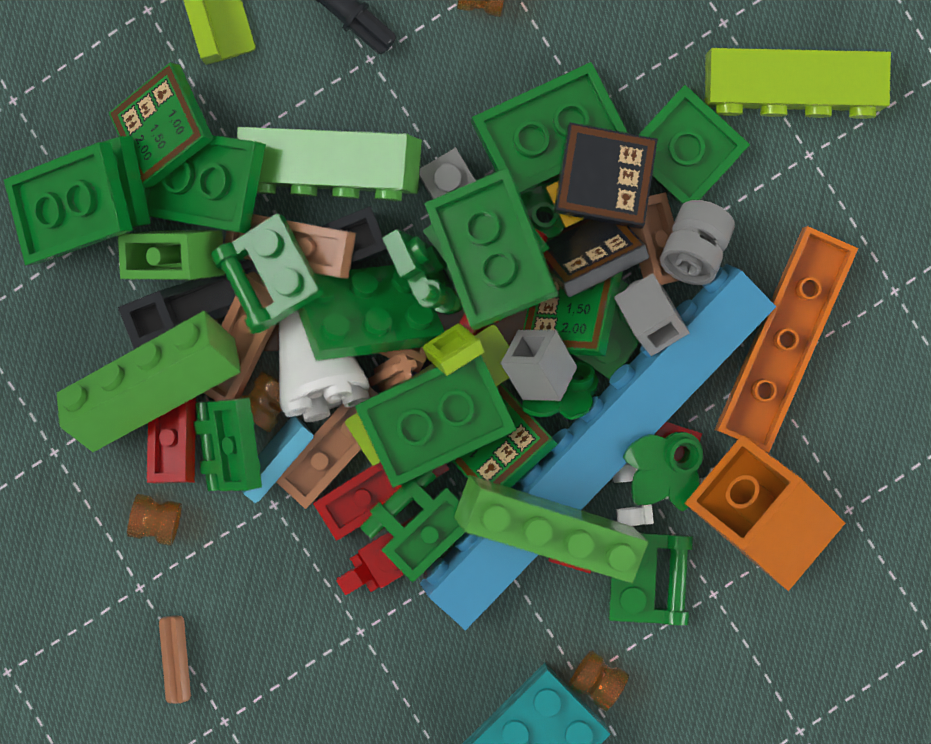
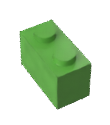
[118,230,225,280]

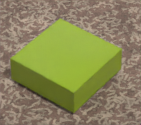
[422,324,485,376]

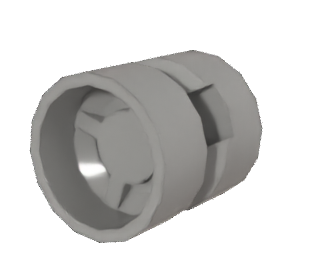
[660,200,735,285]

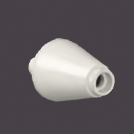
[279,311,370,422]

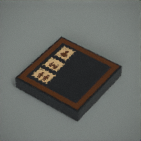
[553,122,658,229]
[543,219,649,297]

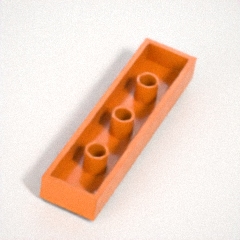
[714,226,859,453]

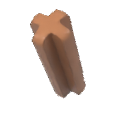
[368,353,417,393]
[159,615,191,704]

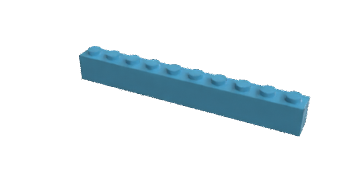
[420,264,776,631]

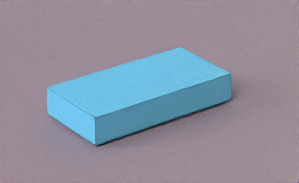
[242,416,314,503]

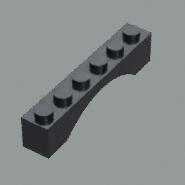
[117,206,389,349]

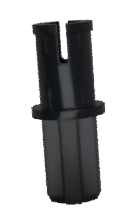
[316,0,396,55]

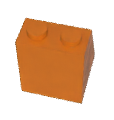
[685,435,846,591]

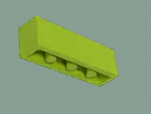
[705,48,891,119]

